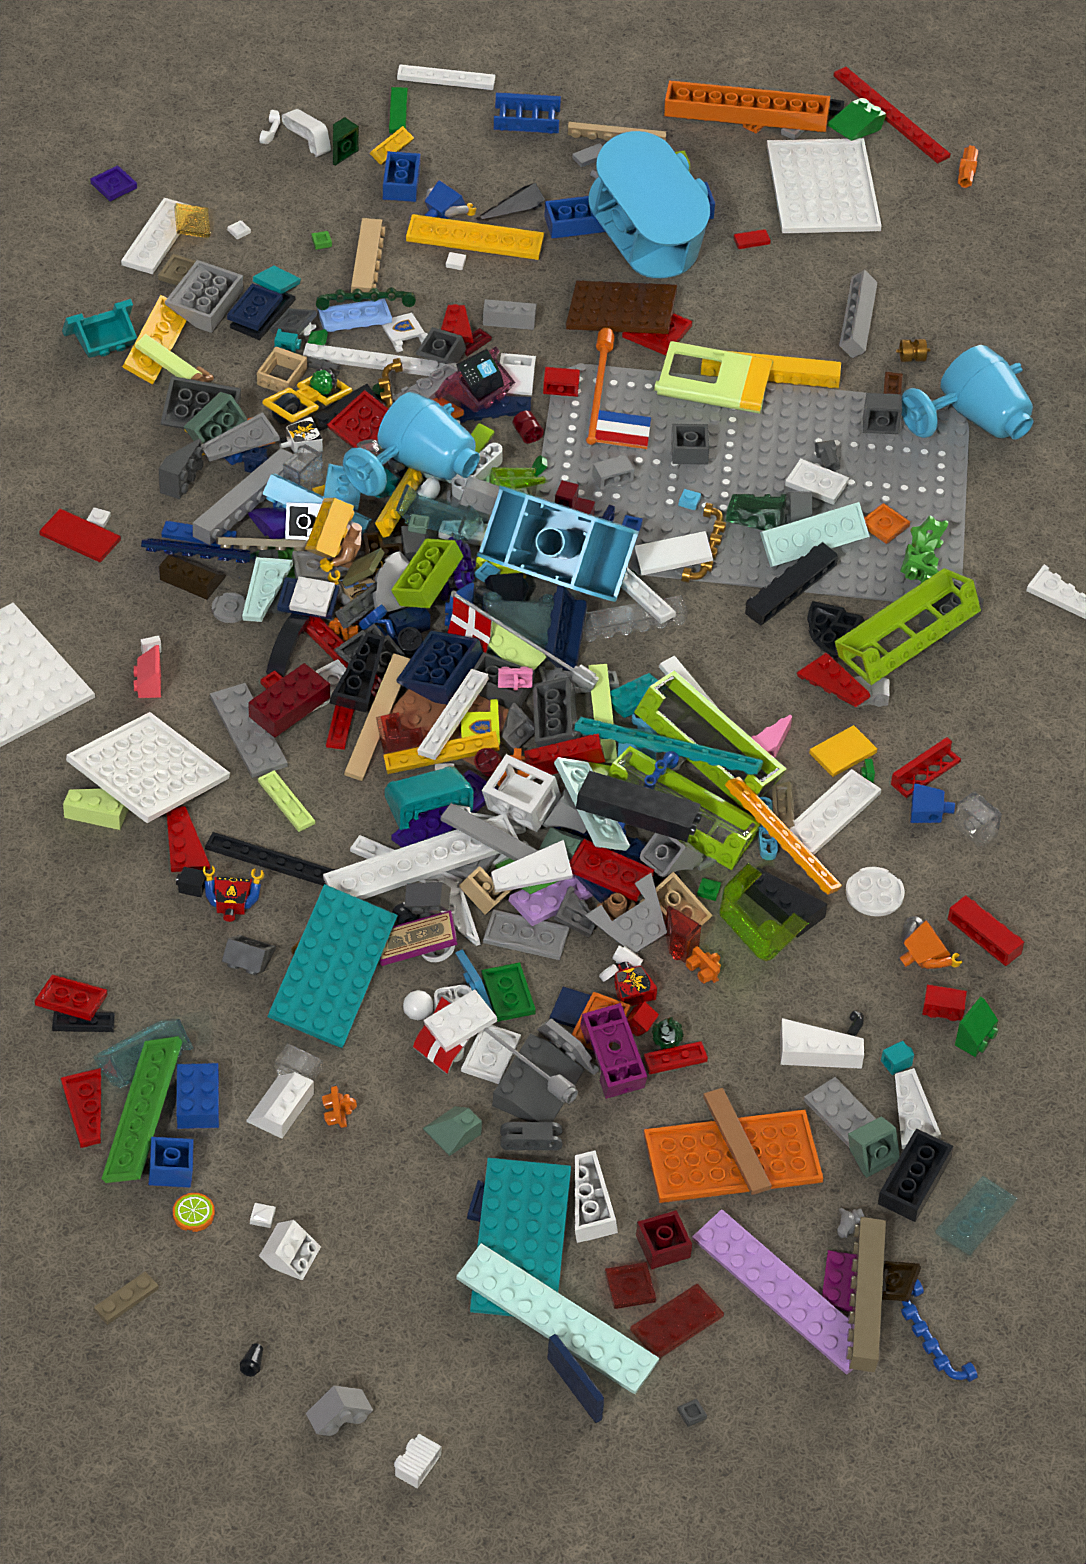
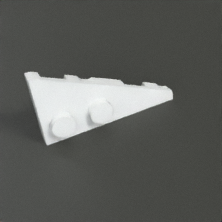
[441,887,481,946]

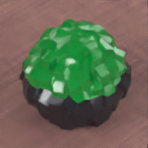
[310,369,337,396]

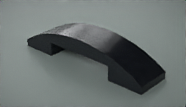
[266,613,310,677]

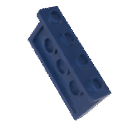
[544,586,587,671]

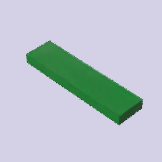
[389,87,408,134]

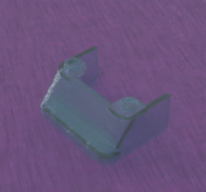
[395,484,483,542]
[93,1019,193,1088]

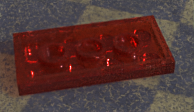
[630,1283,724,1359]

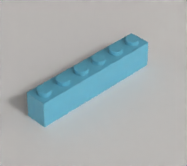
[263,473,372,540]

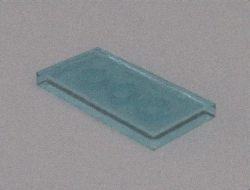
[936,1176,1017,1256]

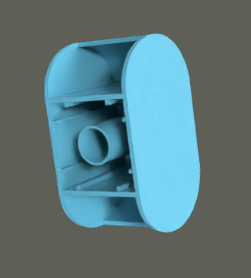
[588,131,710,278]
[477,485,639,602]

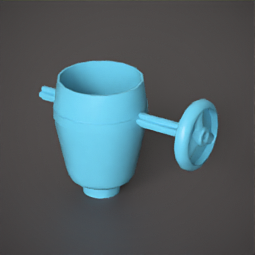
[901,345,1034,440]
[343,392,480,496]

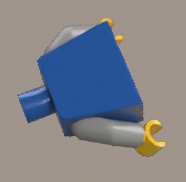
[424,180,477,219]

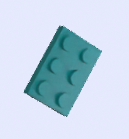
[610,673,668,718]

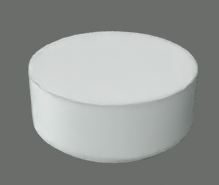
[599,964,619,982]

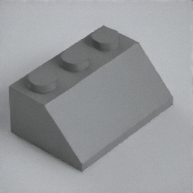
[483,299,537,330]

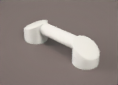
[260,110,280,144]

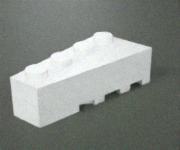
[780,1018,864,1068]

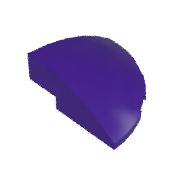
[248,507,286,539]

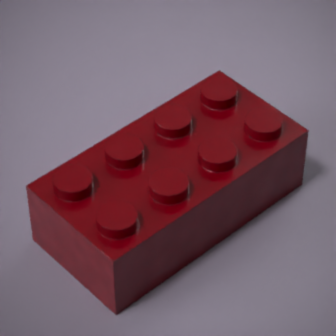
[248,663,330,738]

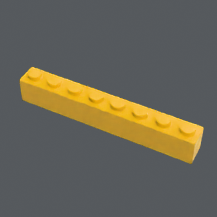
[701,351,841,388]

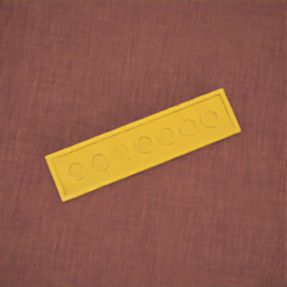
[406,214,544,260]

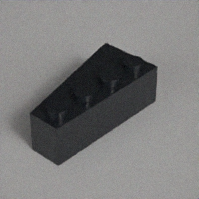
[329,633,385,713]
[742,867,827,938]

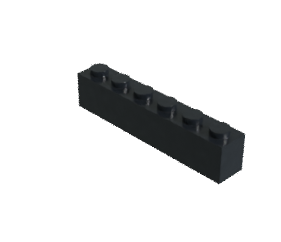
[745,542,838,626]

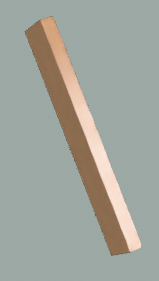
[703,1088,772,1195]

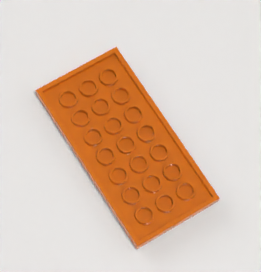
[644,1110,823,1203]

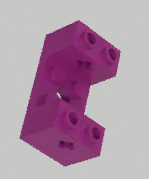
[580,1003,647,1099]

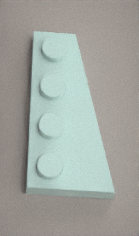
[242,557,293,622]

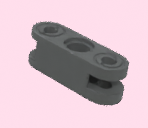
[500,1122,563,1150]

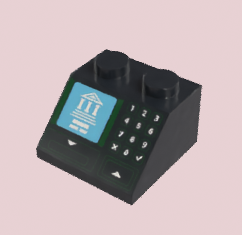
[456,349,504,401]

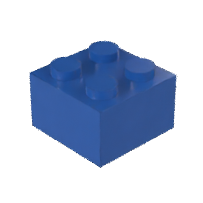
[148,1137,193,1188]

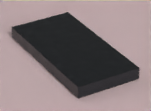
[230,292,296,341]

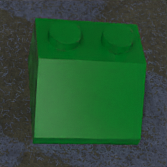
[955,996,999,1057]

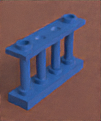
[494,93,561,134]

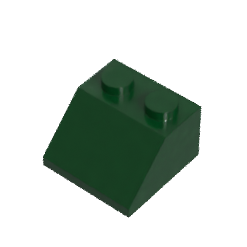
[333,117,359,166]

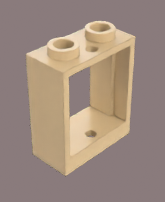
[257,347,307,392]

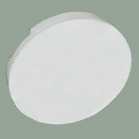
[846,867,905,916]

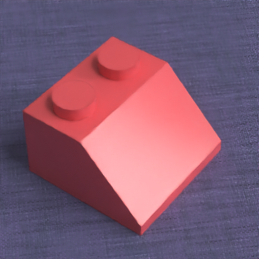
[134,645,161,698]

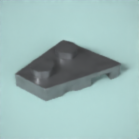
[500,703,535,753]

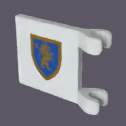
[382,313,428,352]

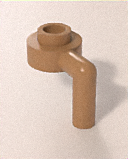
[191,366,214,382]

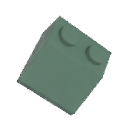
[848,1116,900,1178]

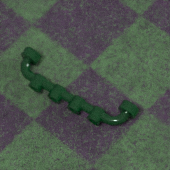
[316,287,416,310]

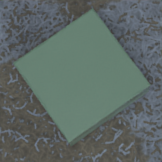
[408,514,430,534]

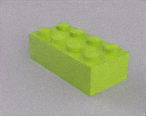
[391,539,464,608]

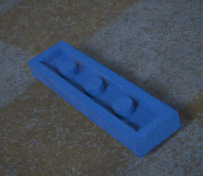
[161,521,237,549]

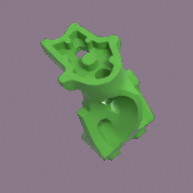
[900,516,948,583]

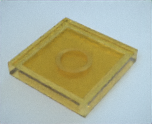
[174,203,211,238]

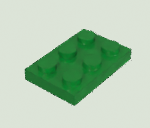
[481,962,536,1022]

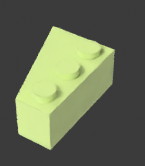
[63,788,129,830]

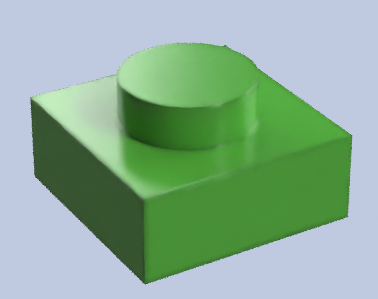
[311,231,332,250]

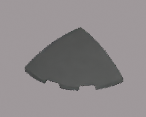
[334,623,407,673]

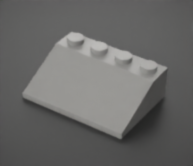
[165,260,243,333]

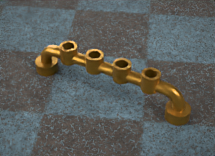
[378,358,403,409]
[681,502,726,583]

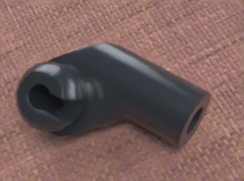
[847,1010,864,1037]

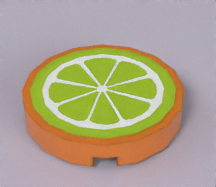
[173,1193,215,1232]

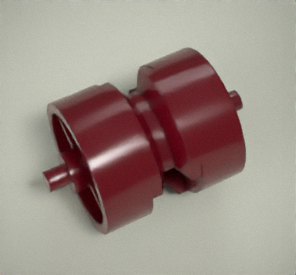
[512,410,544,444]
[474,748,503,778]

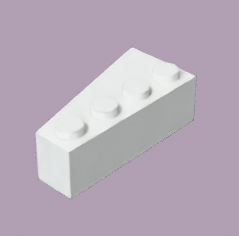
[575,1150,618,1243]

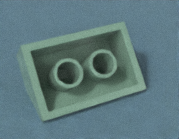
[184,392,248,445]

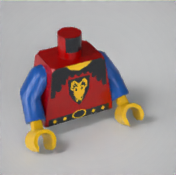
[203,866,264,922]

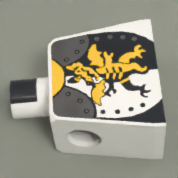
[278,417,323,455]

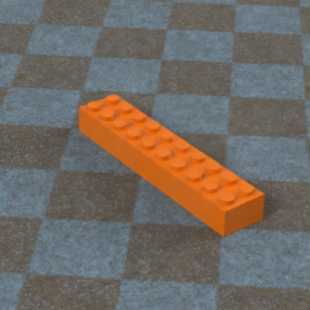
[664,80,830,132]

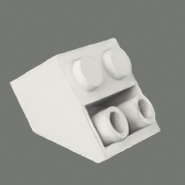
[497,353,536,395]
[259,1220,321,1280]

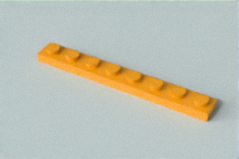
[725,777,842,895]

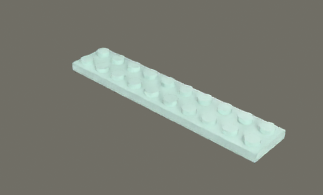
[457,1243,659,1394]

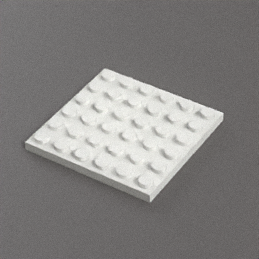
[66,712,230,823]

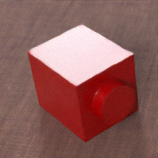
[627,1001,659,1036]

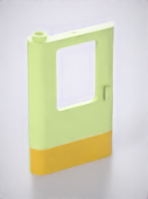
[654,341,773,414]

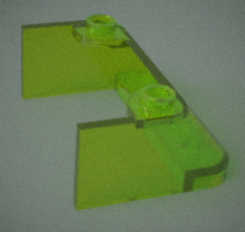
[719,863,808,961]

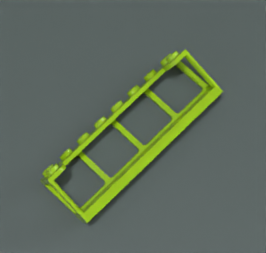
[835,568,981,685]

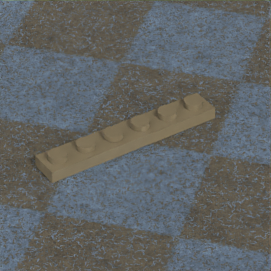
[216,537,308,551]

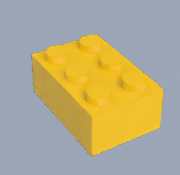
[305,498,354,558]

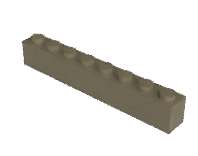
[846,1217,886,1373]

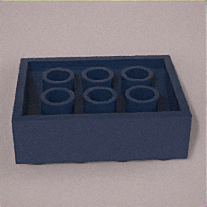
[396,631,483,705]

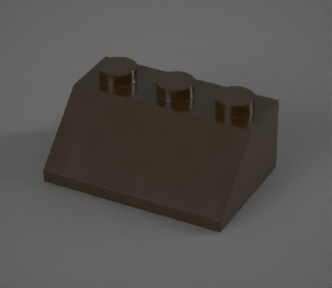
[159,554,226,600]

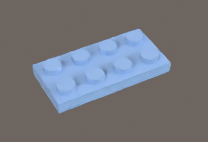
[317,299,392,332]

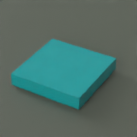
[253,265,301,294]

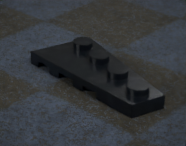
[312,384,381,431]

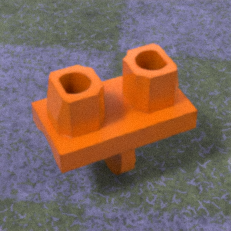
[328,607,359,642]
[686,946,721,984]
[322,1086,357,1128]

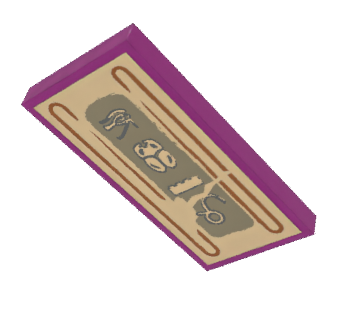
[379,910,458,966]

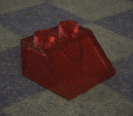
[665,905,702,963]

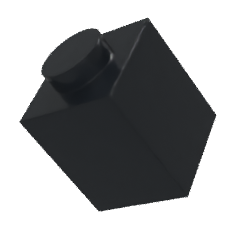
[176,867,207,898]

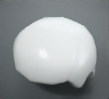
[414,476,440,502]
[403,990,433,1021]

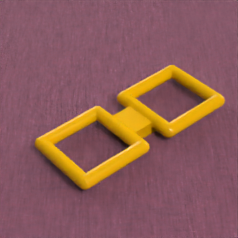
[262,376,353,423]

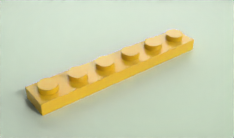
[375,468,423,538]
[384,731,500,774]

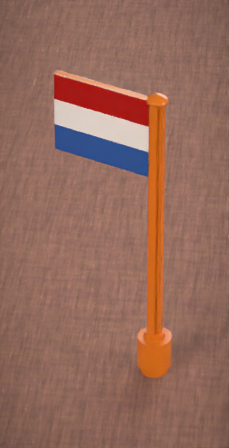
[586,328,651,449]

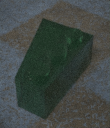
[726,494,787,531]

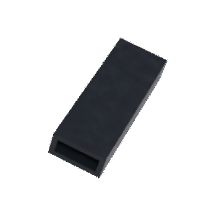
[575,770,702,842]

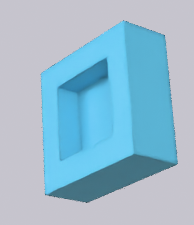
[678,489,701,510]
[475,561,500,583]

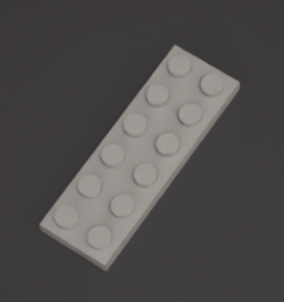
[210,683,288,778]

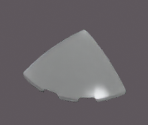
[373,551,410,612]

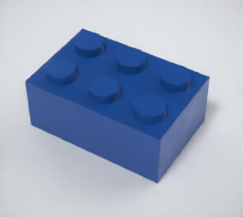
[383,151,420,202]
[176,1063,219,1129]

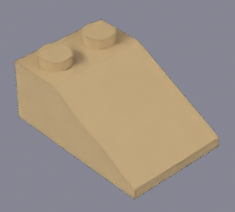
[640,872,712,940]

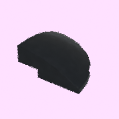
[807,601,865,657]

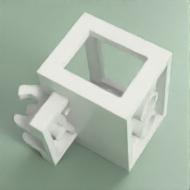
[482,754,561,832]

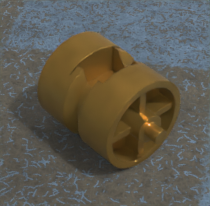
[896,339,930,362]

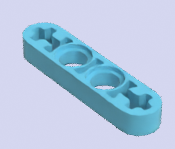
[757,797,778,860]

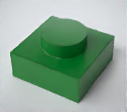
[860,759,875,783]
[697,878,721,901]

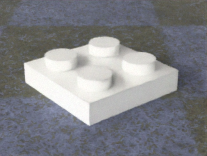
[289,576,335,617]

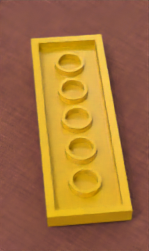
[122,295,187,385]

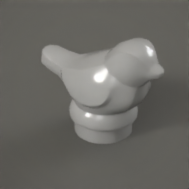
[837,1207,865,1238]

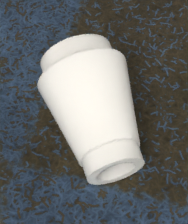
[613,945,643,968]

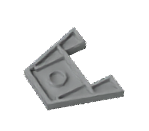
[585,873,667,954]

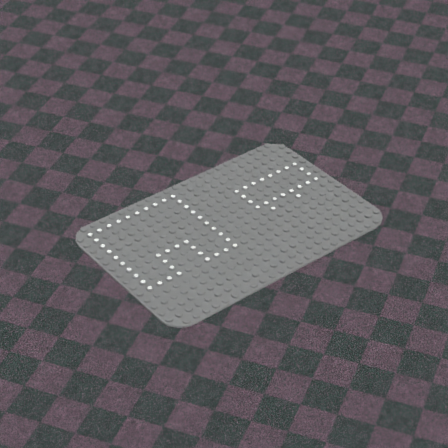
[535,363,969,602]

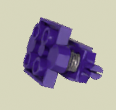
[440,537,476,601]

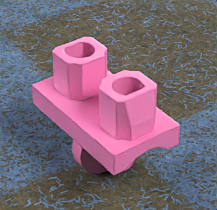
[498,667,533,690]

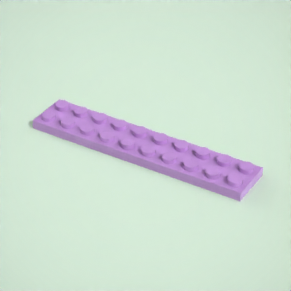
[692,1209,853,1375]

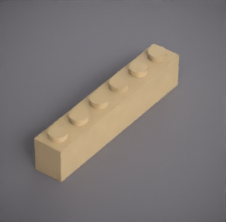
[351,218,385,300]

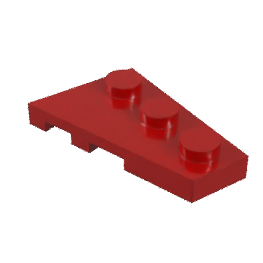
[441,304,473,343]

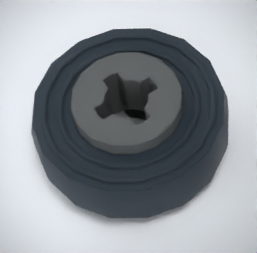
[272,393,300,424]

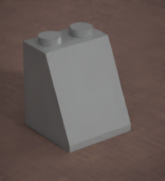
[457,476,499,521]

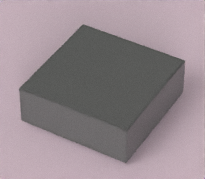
[677,1398,707,1427]

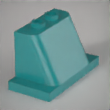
[62,299,137,358]

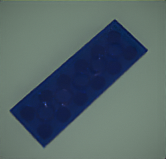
[141,538,256,563]

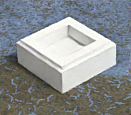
[227,221,251,239]
[446,252,466,270]

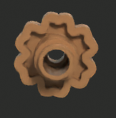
[597,893,635,921]

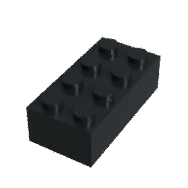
[878,1128,954,1222]

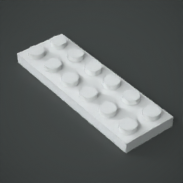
[121,198,195,274]
[788,769,881,855]

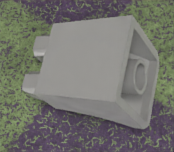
[542,788,587,834]
[640,833,703,877]

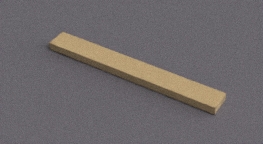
[344,653,410,781]

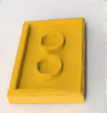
[809,725,878,777]

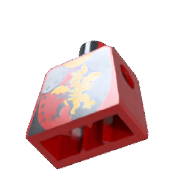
[614,962,657,1006]

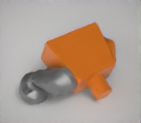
[899,916,962,969]

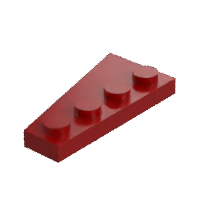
[797,653,871,707]
[167,806,210,872]
[61,1068,101,1148]

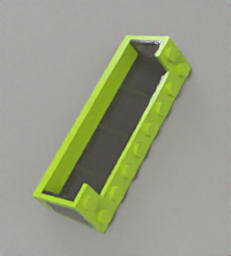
[634,670,786,811]

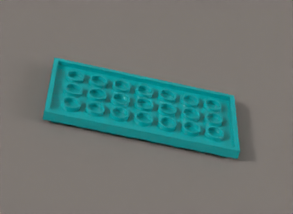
[267,884,398,1048]
[470,1158,571,1317]

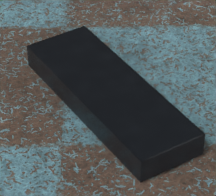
[52,1011,115,1032]

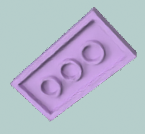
[509,874,593,926]

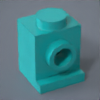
[274,329,301,353]

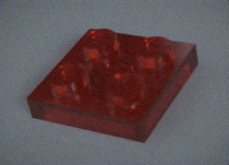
[605,1262,656,1309]

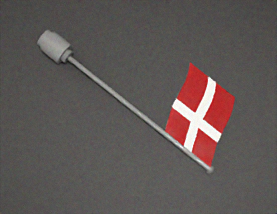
[447,591,599,690]
[413,992,578,1104]

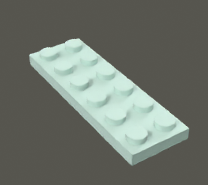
[760,502,870,567]
[554,757,630,851]

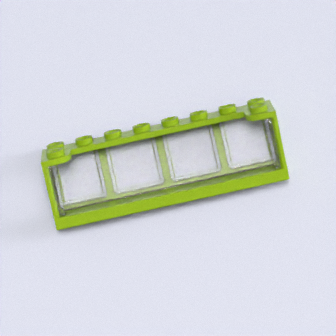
[607,746,761,870]

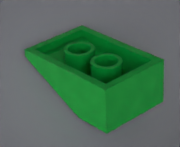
[827,98,886,141]

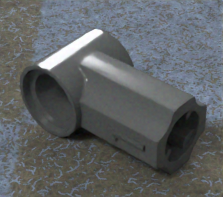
[815,440,840,472]

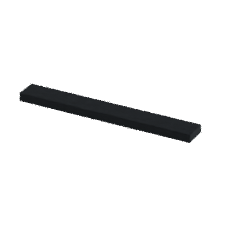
[205,832,335,886]

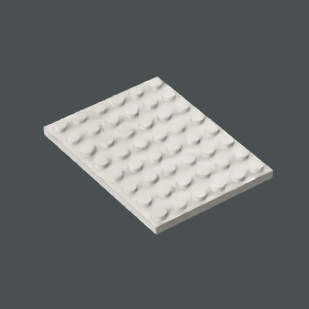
[766,138,882,233]
[0,603,95,747]

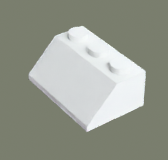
[246,1072,314,1138]

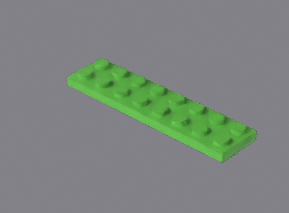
[101,1036,183,1183]

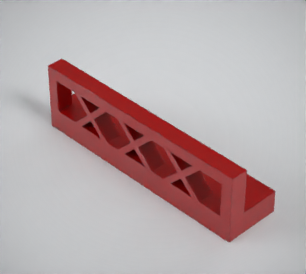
[891,737,961,798]

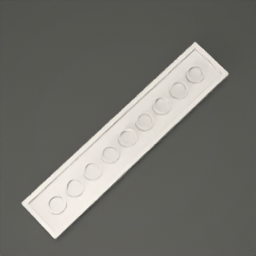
[323,813,519,900]

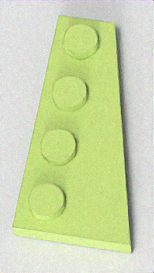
[489,621,547,670]

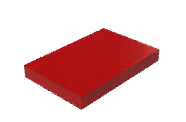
[35,975,108,1021]

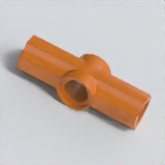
[958,145,978,188]

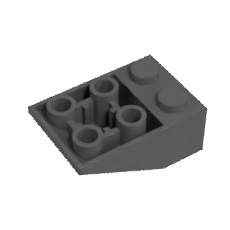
[159,439,204,499]

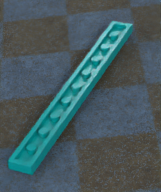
[574,717,763,775]

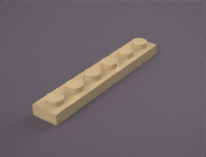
[568,122,666,141]

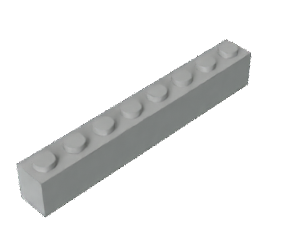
[193,448,299,545]

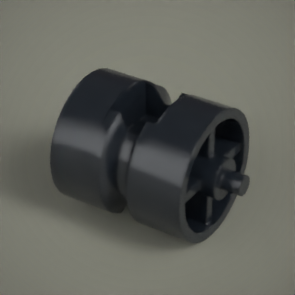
[398,627,423,656]

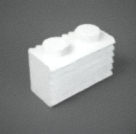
[394,1434,442,1488]

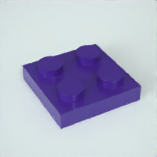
[90,165,137,201]

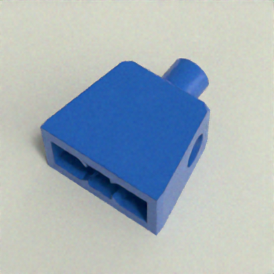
[910,784,955,823]

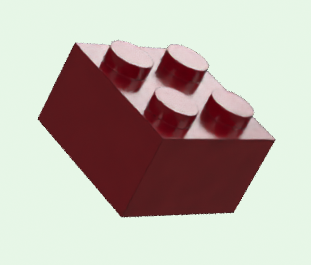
[636,1210,692,1269]

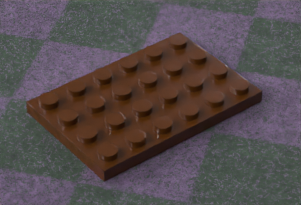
[566,280,678,334]

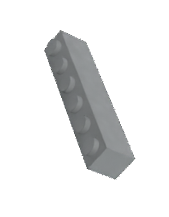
[839,270,878,358]

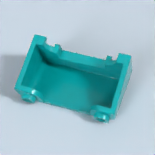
[384,766,474,830]

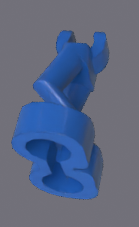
[358,604,399,646]

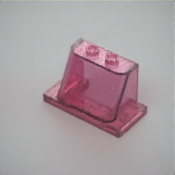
[434,346,516,412]

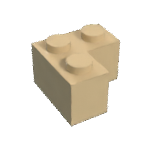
[459,866,512,915]

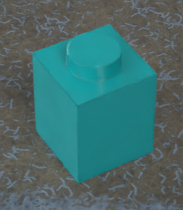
[881,1041,914,1075]

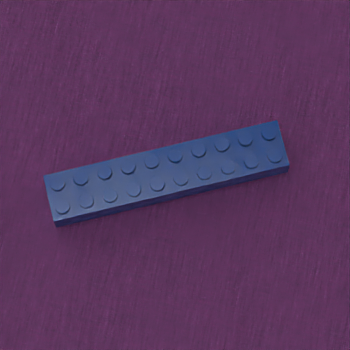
[544,182,715,239]

